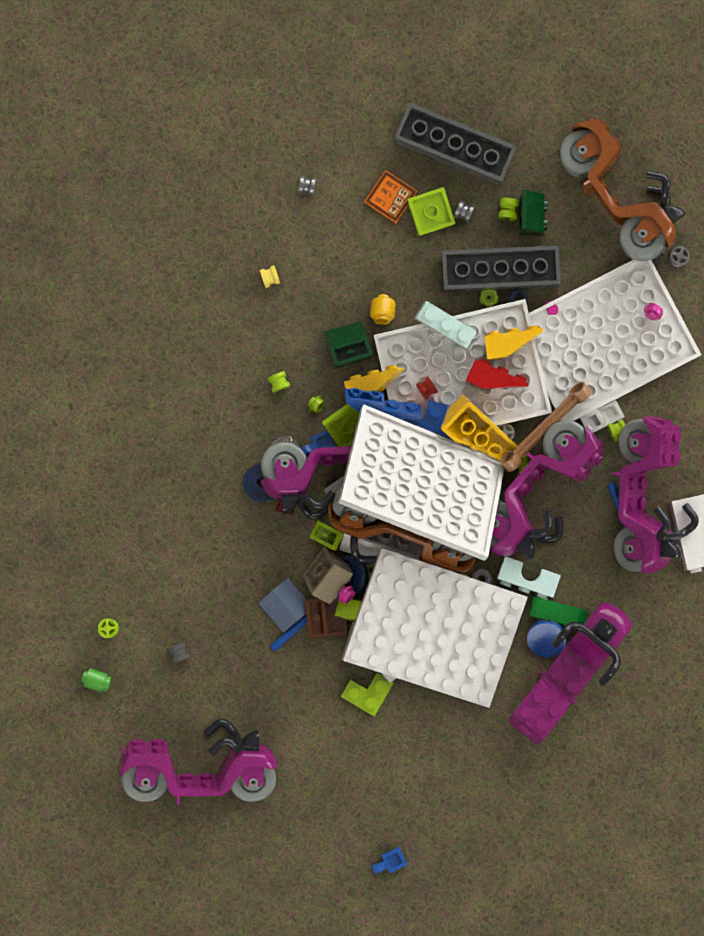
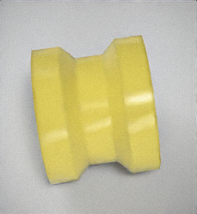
[260,265,280,288]

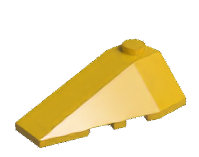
[441,394,518,460]

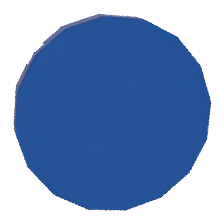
[527,620,566,657]

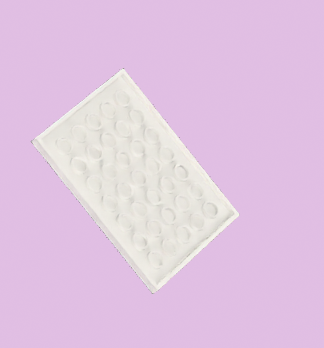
[529,260,701,421]
[374,299,552,426]
[338,405,504,561]
[342,548,528,708]

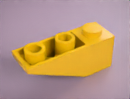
[484,325,543,361]
[344,365,405,393]

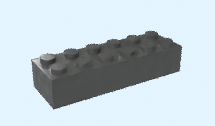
[394,102,517,186]
[441,245,561,293]

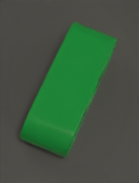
[528,597,588,625]

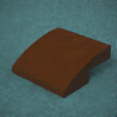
[305,596,348,639]

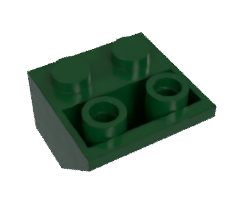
[325,321,373,369]

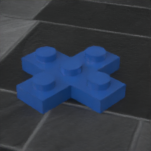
[403,400,454,441]

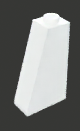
[669,494,704,573]

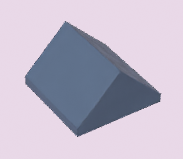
[259,578,306,633]

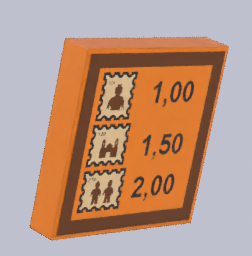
[364,170,418,224]

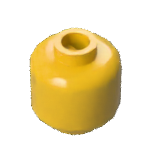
[370,294,396,325]

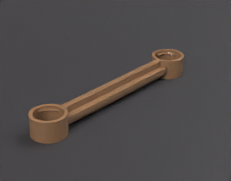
[500,382,591,472]

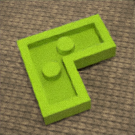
[341,673,394,716]

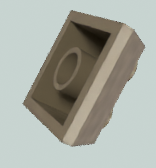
[302,546,353,604]

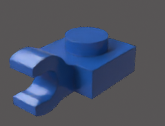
[301,430,336,456]
[371,846,407,874]

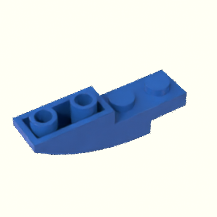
[344,388,422,421]

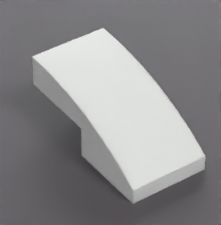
[580,400,625,433]

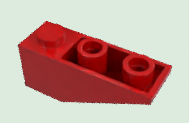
[466,358,529,390]

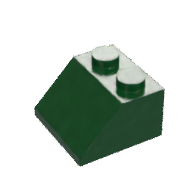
[519,190,548,236]

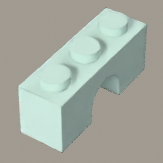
[414,301,477,349]
[497,556,561,600]

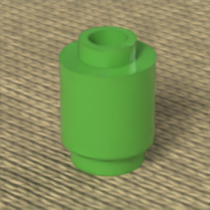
[81,668,112,693]

